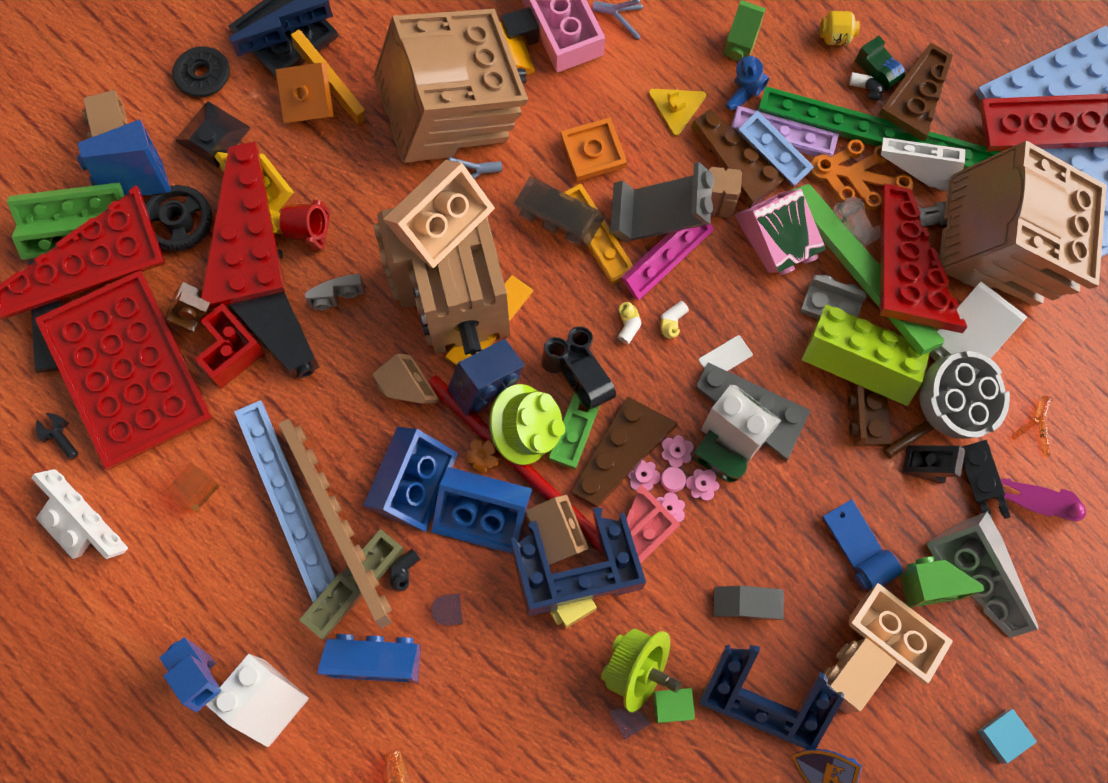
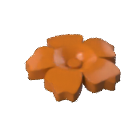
[466,438,499,473]

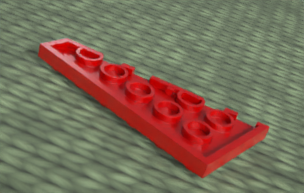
[201,141,285,309]
[880,183,967,334]
[0,185,165,320]

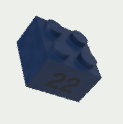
[447,339,525,416]

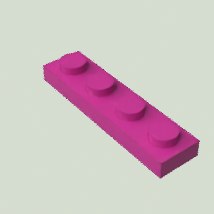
[621,223,714,300]

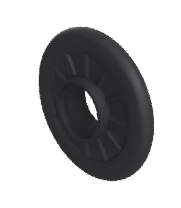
[172,46,230,97]

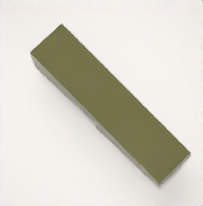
[299,529,405,640]

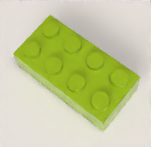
[802,304,930,406]

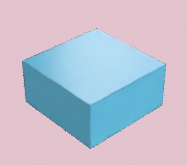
[977,709,1037,764]

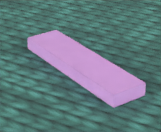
[731,106,839,157]

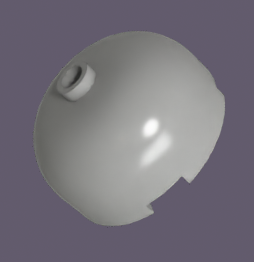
[919,351,1010,439]

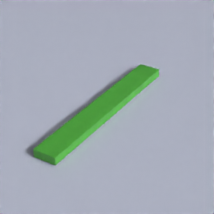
[790,184,945,356]

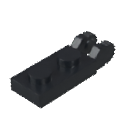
[962,440,1011,519]

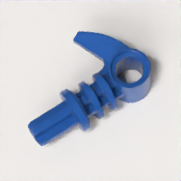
[725,55,770,110]

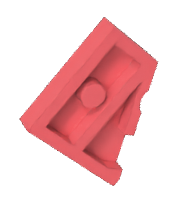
[627,484,681,564]

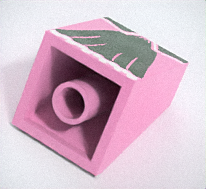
[734,189,826,275]

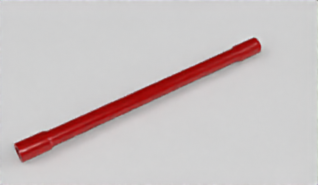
[428,375,603,555]

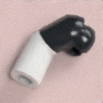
[849,72,884,101]

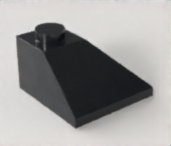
[175,101,250,168]

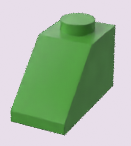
[723,0,766,61]

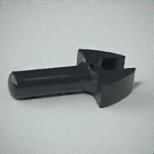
[36,413,79,460]

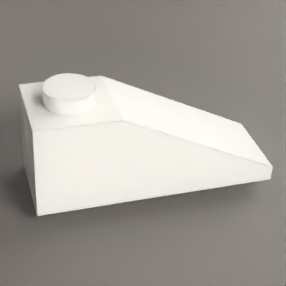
[881,137,965,191]

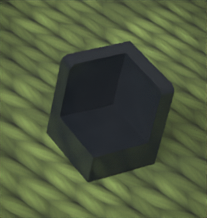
[501,7,539,45]

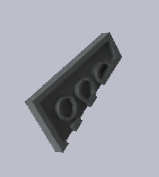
[695,362,811,462]

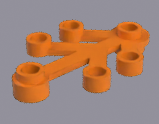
[811,140,914,211]

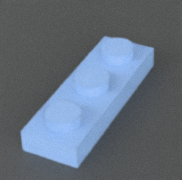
[737,110,814,187]

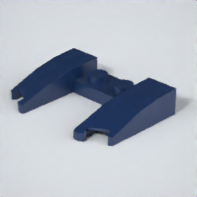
[510,507,646,617]
[699,645,844,749]

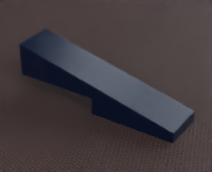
[229,0,333,57]

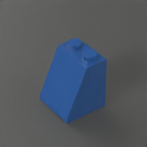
[76,119,172,196]

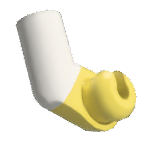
[661,301,689,339]
[617,302,641,345]

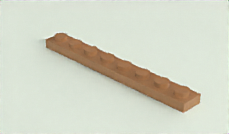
[278,418,392,628]

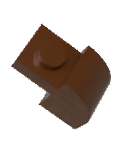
[165,282,210,333]

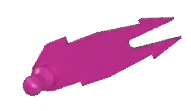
[1001,479,1087,522]

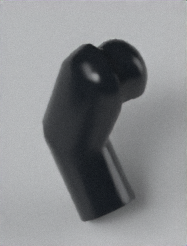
[390,549,421,592]

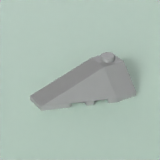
[926,512,1039,638]

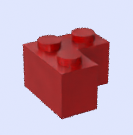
[195,303,265,389]

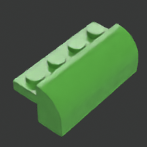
[7,182,124,260]

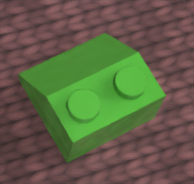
[900,557,984,608]

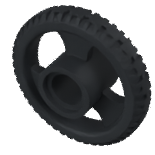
[145,185,212,252]

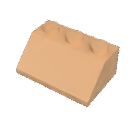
[383,160,495,268]
[849,583,953,686]

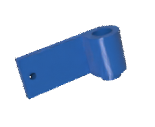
[822,499,903,591]

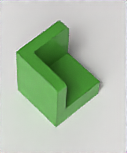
[653,688,695,724]

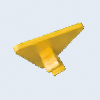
[649,89,706,137]

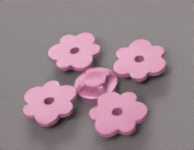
[628,435,719,522]

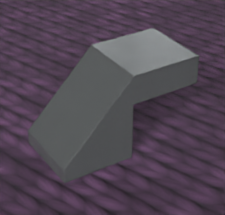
[714,586,784,620]

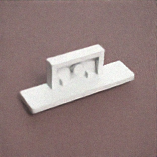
[32,470,128,559]

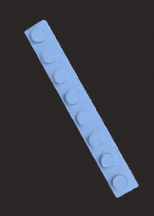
[234,400,336,603]

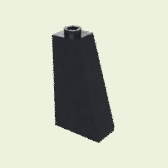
[229,292,320,379]

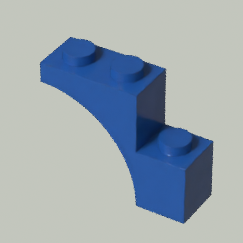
[159,637,222,712]

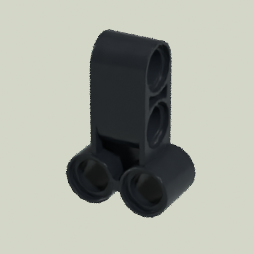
[541,326,616,410]

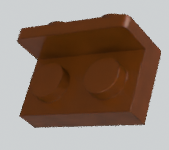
[847,385,891,446]

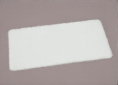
[699,335,753,371]

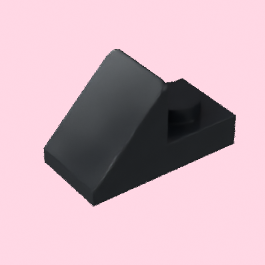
[902,445,965,483]

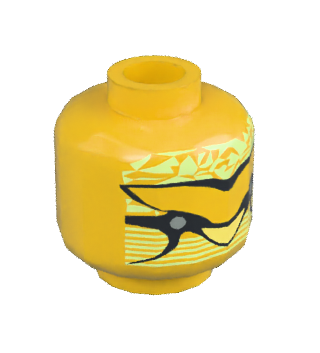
[820,11,860,46]

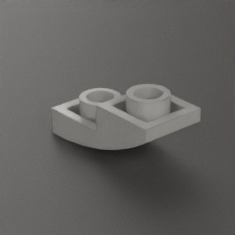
[305,274,365,310]

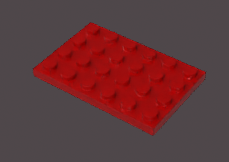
[35,270,214,470]

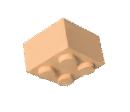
[823,638,896,714]

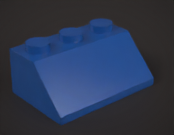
[363,427,458,532]
[431,467,532,554]
[318,634,421,683]

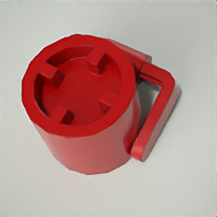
[279,200,330,250]

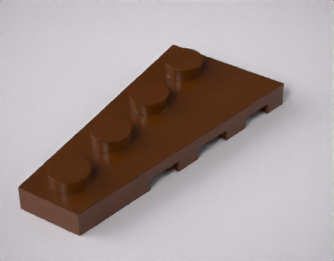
[879,42,953,142]
[691,109,786,209]
[572,397,677,508]

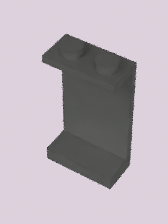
[610,162,714,242]

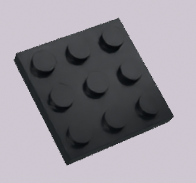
[228,0,338,80]

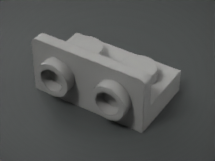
[800,275,867,319]

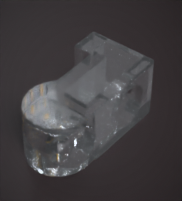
[834,197,881,247]

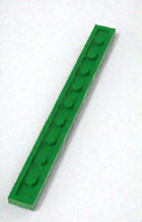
[758,86,1002,170]

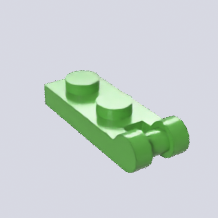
[549,392,601,470]

